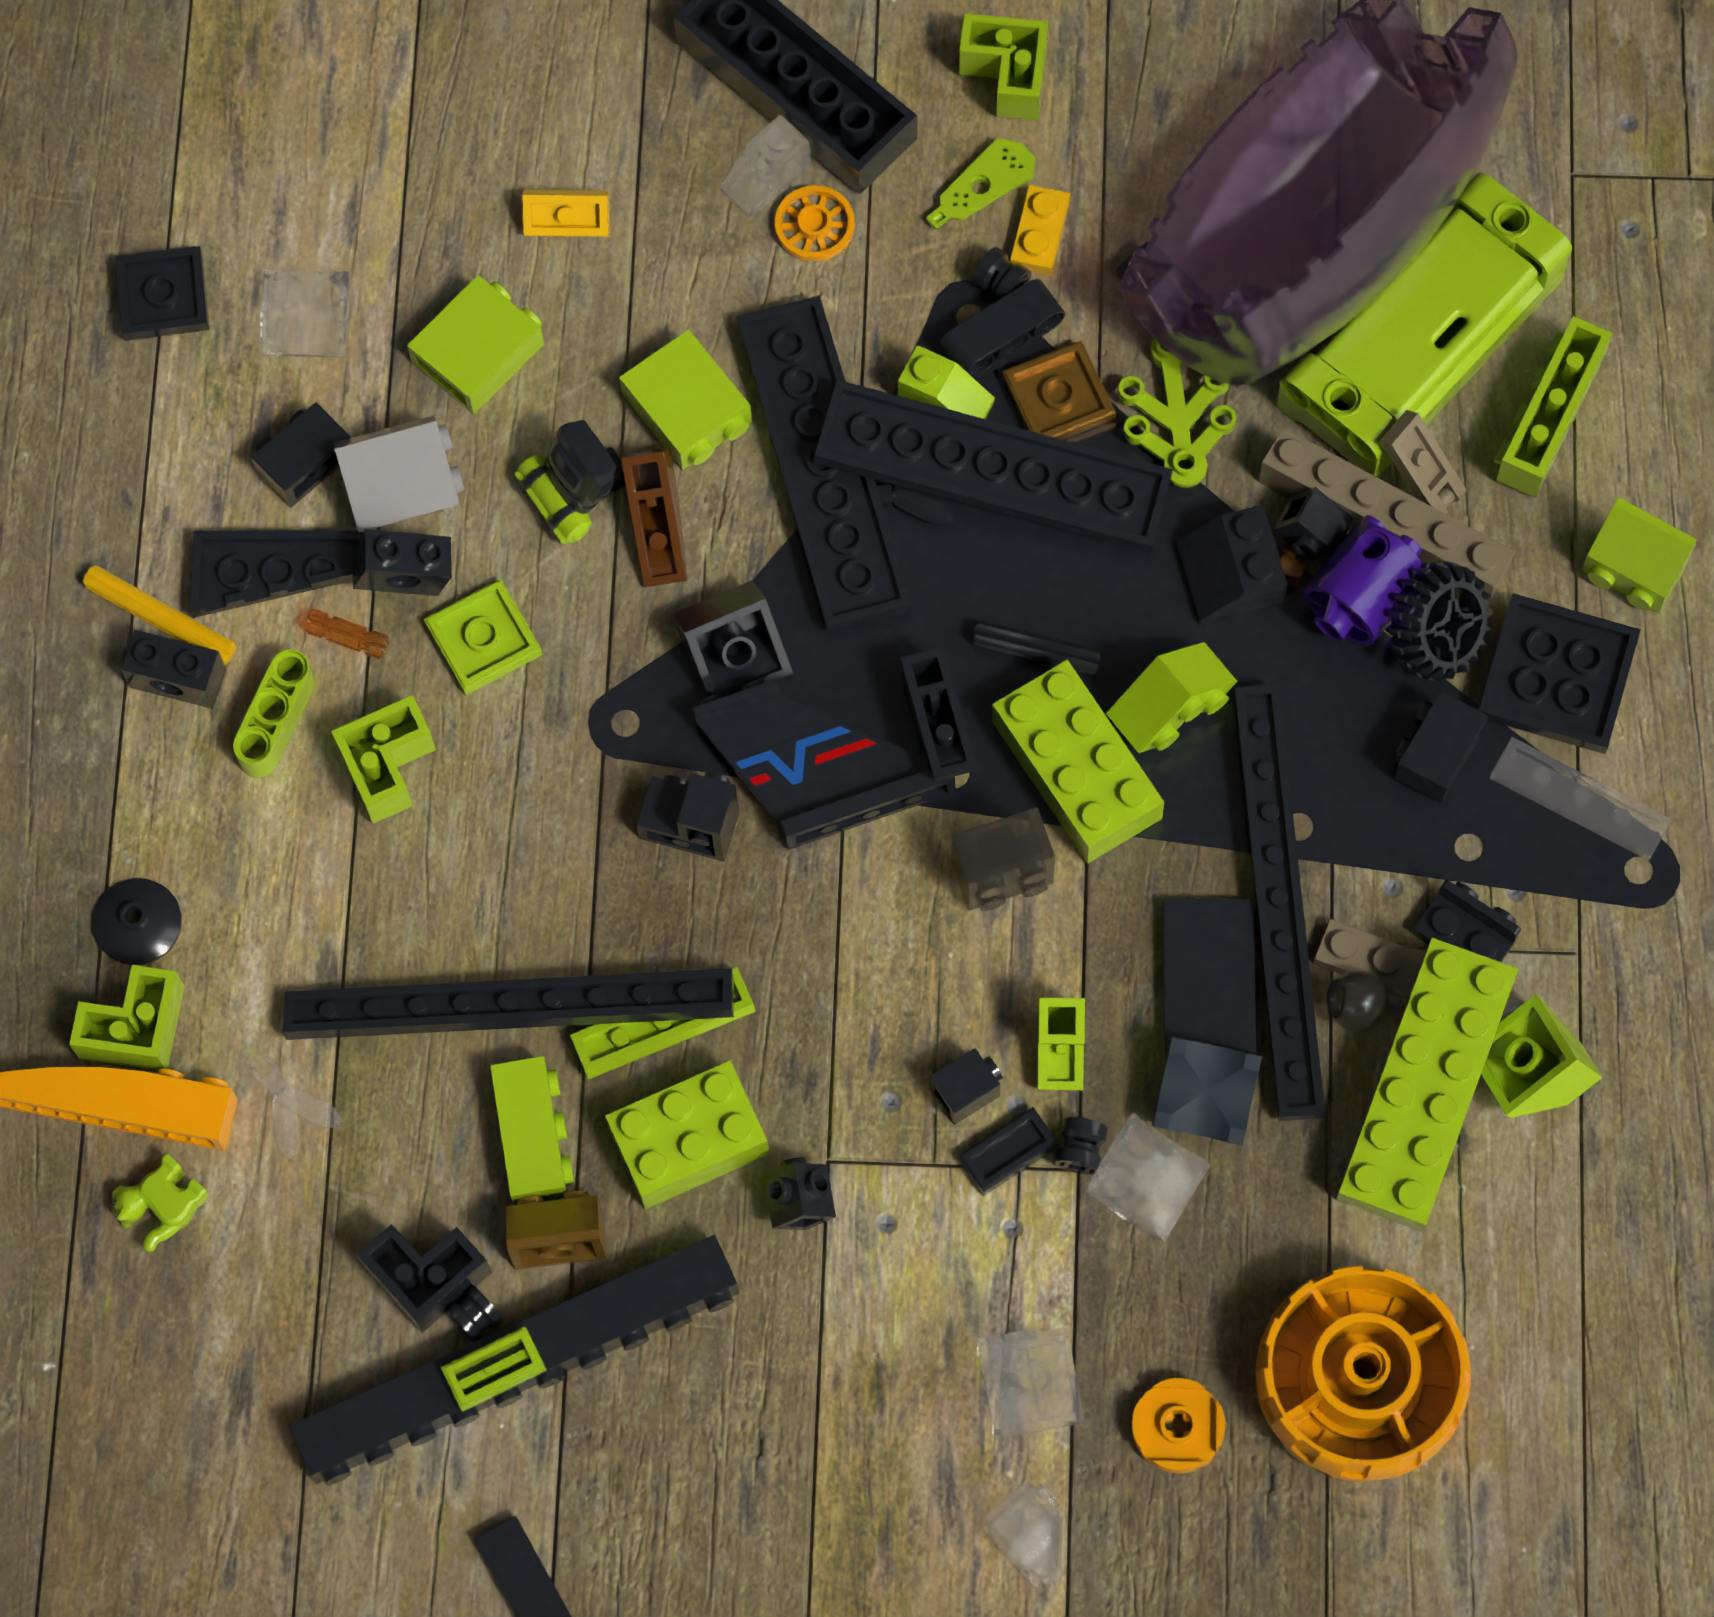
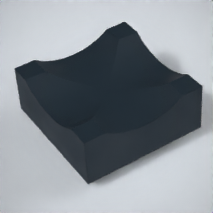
[1152,1035,1262,1146]

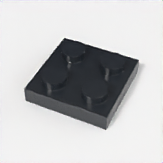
[115,246,210,341]

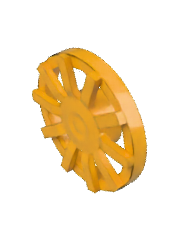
[775,185,855,262]

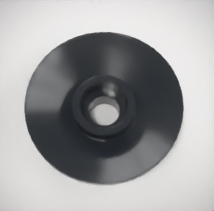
[92,879,182,965]

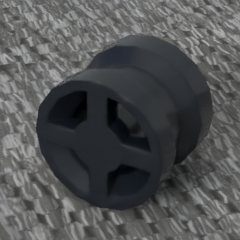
[445,1285,503,1343]

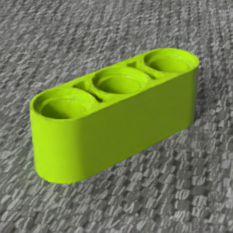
[233,649,315,778]

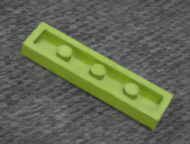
[570,967,756,1080]

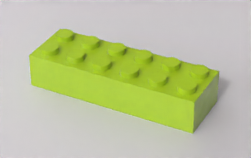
[1337,938,1519,1232]

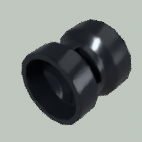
[972,247,1032,300]
[1055,1117,1108,1175]

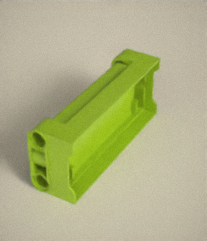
[1276,173,1572,478]

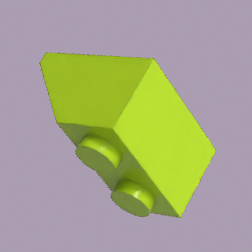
[1581,497,1697,614]

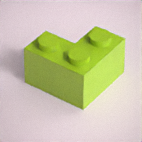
[960,13,1049,121]
[1106,642,1237,753]
[331,695,436,824]
[69,965,185,1071]

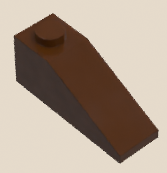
[621,447,688,588]

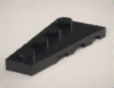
[190,530,364,618]

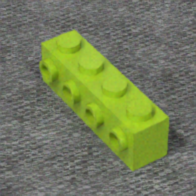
[1494,316,1613,498]

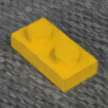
[1010,185,1071,276]
[522,190,610,237]

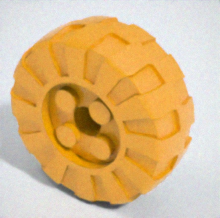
[1255,1265,1471,1483]

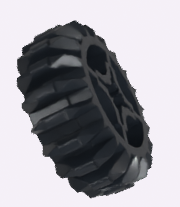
[1384,561,1494,681]

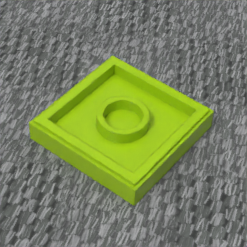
[424,579,543,695]

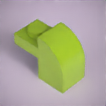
[1038,998,1085,1091]

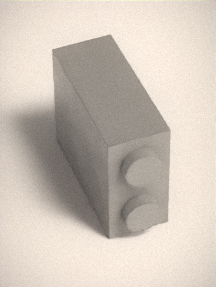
[333,415,465,532]

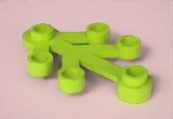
[1118,332,1236,488]

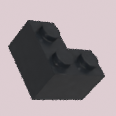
[637,772,740,862]
[357,1224,492,1333]

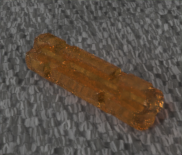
[304,609,389,659]

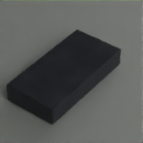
[958,1107,1059,1196]

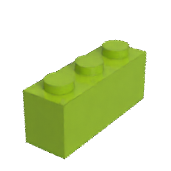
[490,1056,575,1205]

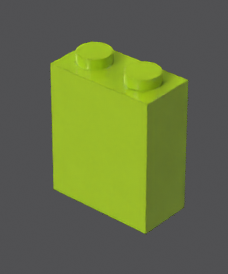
[407,275,544,415]
[619,329,752,470]

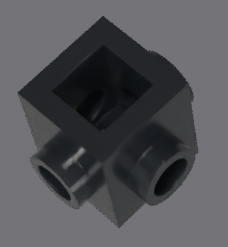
[763,1157,836,1230]

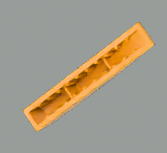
[0,1067,238,1151]

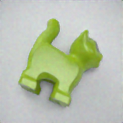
[112,1153,209,1252]

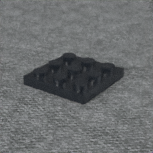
[1478,593,1641,754]

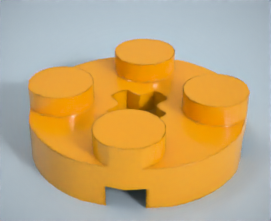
[1132,1378,1226,1474]

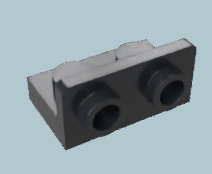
[1412,879,1521,963]

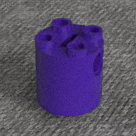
[1303,515,1424,646]

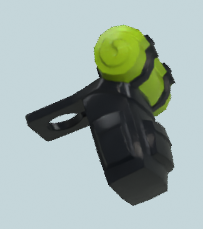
[515,419,626,545]

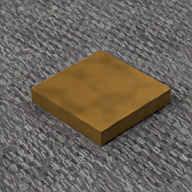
[1002,340,1116,440]

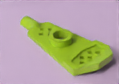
[926,138,1035,230]

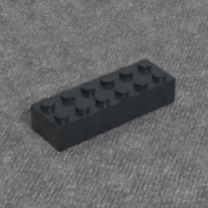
[673,0,918,195]

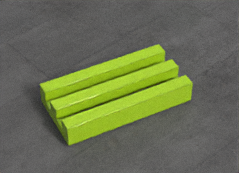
[441,1327,547,1412]

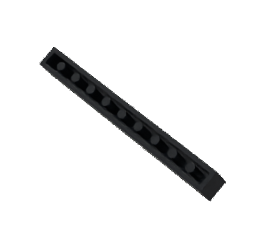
[289,1234,740,1485]

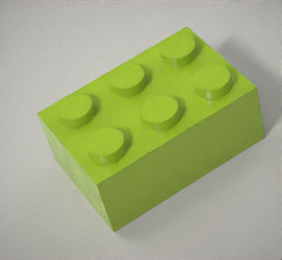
[605,1060,770,1210]

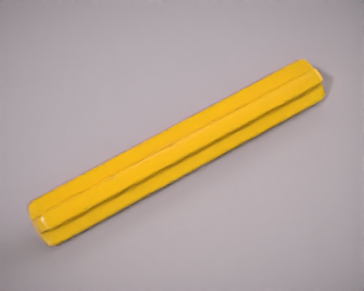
[82,565,237,665]

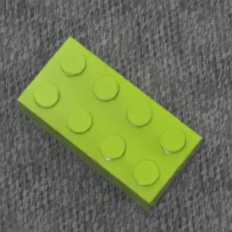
[992,660,1164,864]

